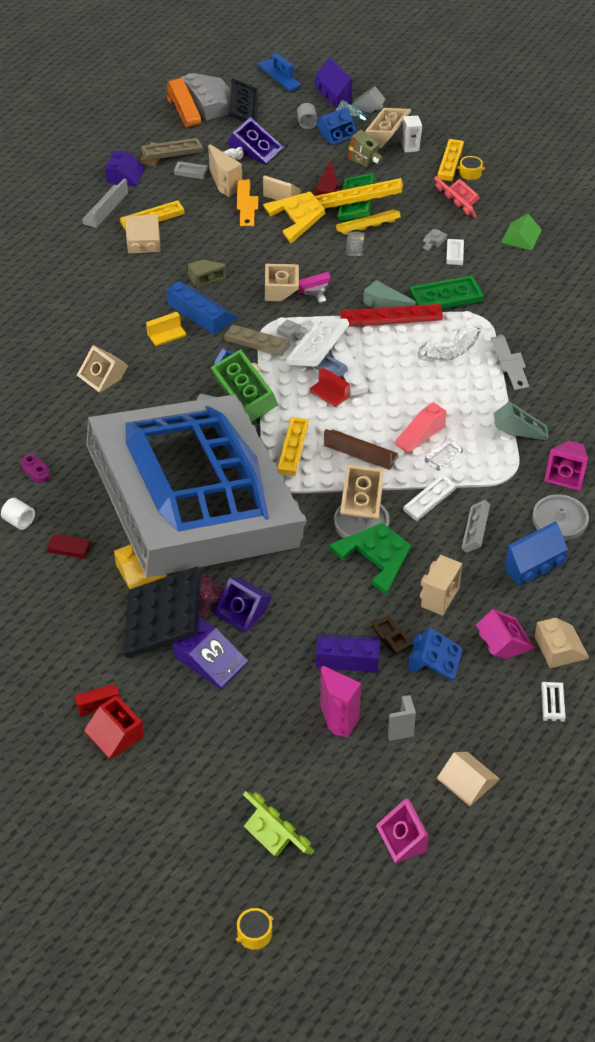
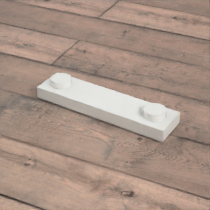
[329,342,368,396]

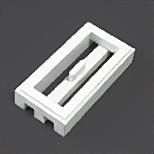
[541,682,565,722]

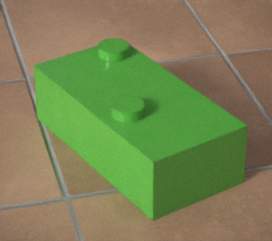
[211,349,279,422]

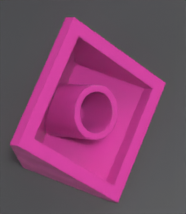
[376,798,428,863]

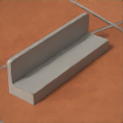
[82,178,128,228]

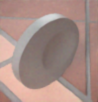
[532,495,589,540]
[334,504,390,539]

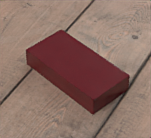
[47,534,91,559]

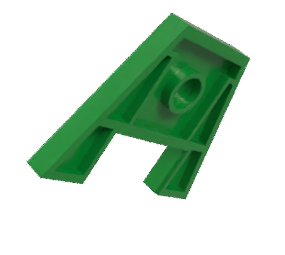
[328,523,411,595]

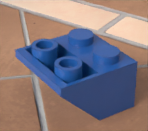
[316,107,357,145]

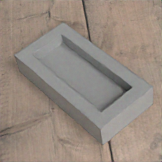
[174,162,208,179]

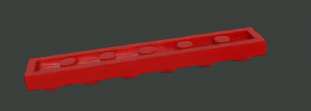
[340,304,443,327]

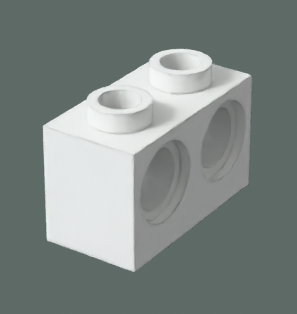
[401,115,422,152]

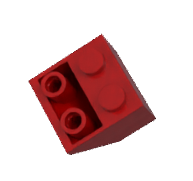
[84,695,144,760]

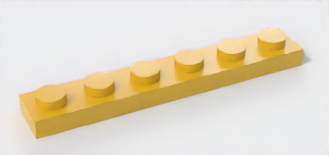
[315,178,403,209]

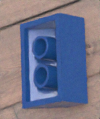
[505,521,568,586]

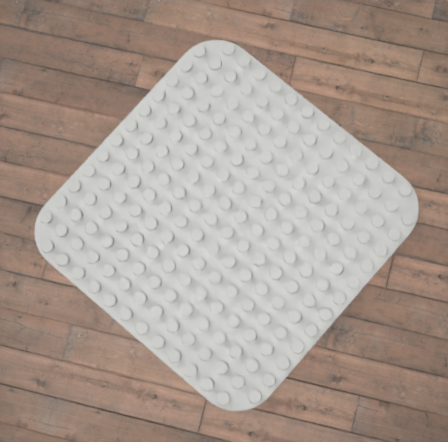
[258,311,519,494]

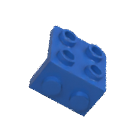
[407,627,462,680]

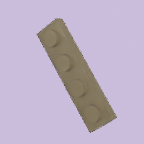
[141,138,203,160]
[224,325,291,356]

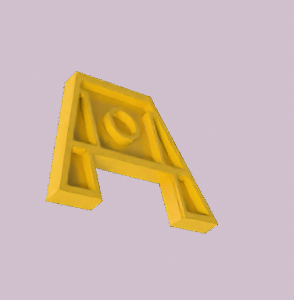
[263,191,326,244]

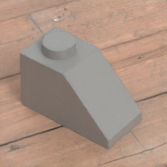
[350,86,386,113]

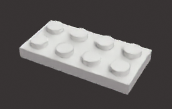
[286,318,349,367]

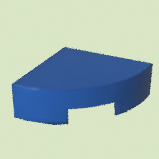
[214,348,235,364]

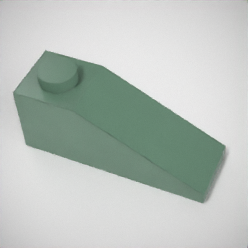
[363,280,416,308]
[494,401,549,440]

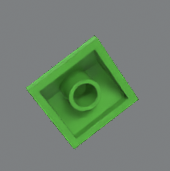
[501,214,542,250]

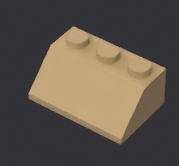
[365,108,411,149]

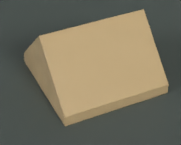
[263,176,302,200]
[437,752,500,807]

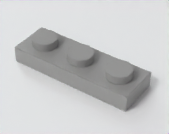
[461,500,490,552]

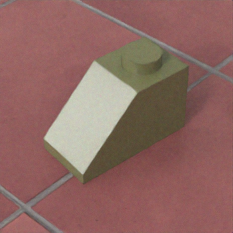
[188,259,226,288]

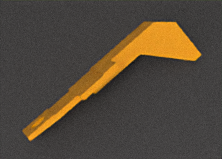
[237,179,258,226]

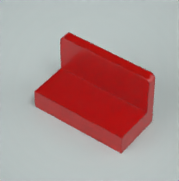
[310,368,350,407]
[74,684,120,717]

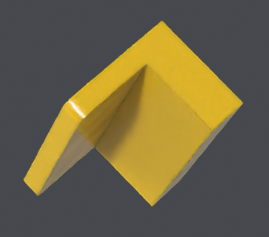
[146,312,186,346]

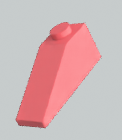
[395,402,447,453]

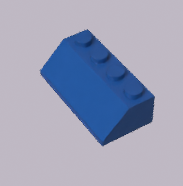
[166,281,238,335]

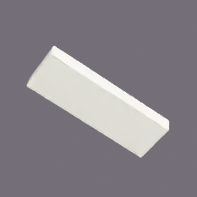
[403,474,457,521]

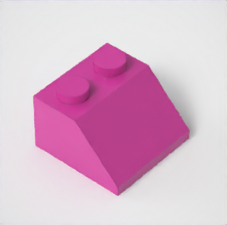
[476,609,535,659]

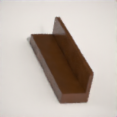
[324,429,398,470]

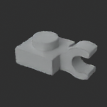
[423,229,447,251]
[277,319,308,341]

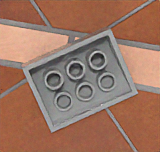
[181,73,229,121]

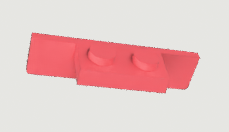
[434,176,480,218]

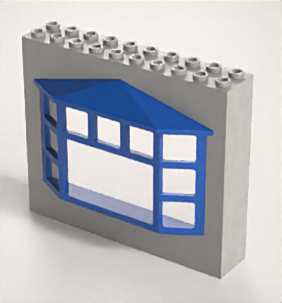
[86,394,306,578]

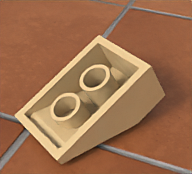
[208,144,242,197]
[340,464,384,520]

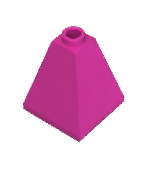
[544,441,588,491]

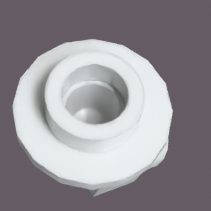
[224,147,244,161]

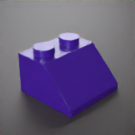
[105,150,145,186]
[213,578,272,632]

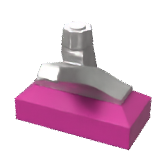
[297,272,331,304]

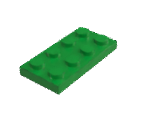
[338,173,376,221]
[409,275,484,309]

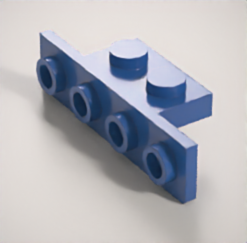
[258,53,301,91]

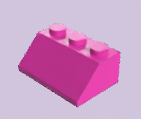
[321,666,361,738]

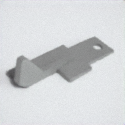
[491,334,529,390]

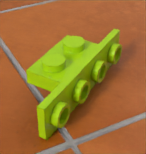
[243,791,314,856]

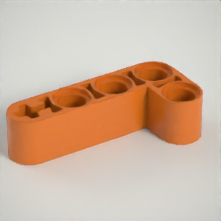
[167,78,201,128]

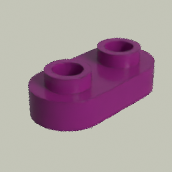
[21,455,51,483]

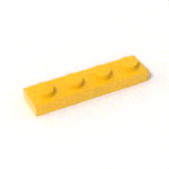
[437,139,464,181]
[120,200,185,231]
[336,209,401,234]
[277,417,309,476]

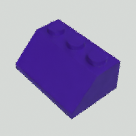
[315,58,352,108]
[316,633,380,673]

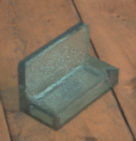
[336,100,369,127]

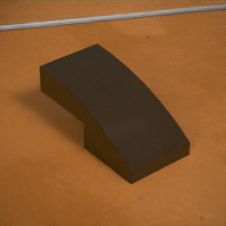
[371,615,413,654]

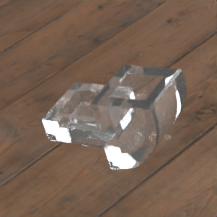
[346,232,366,256]

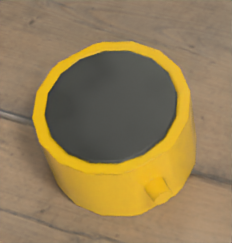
[457,156,485,180]
[236,908,274,949]

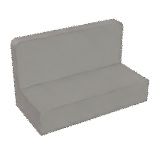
[388,695,416,741]

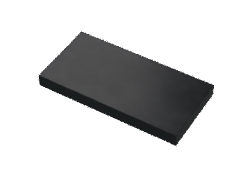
[228,78,258,122]

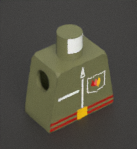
[347,129,383,167]

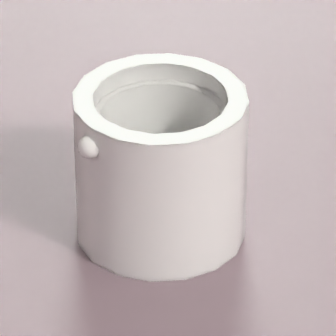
[1,498,35,530]

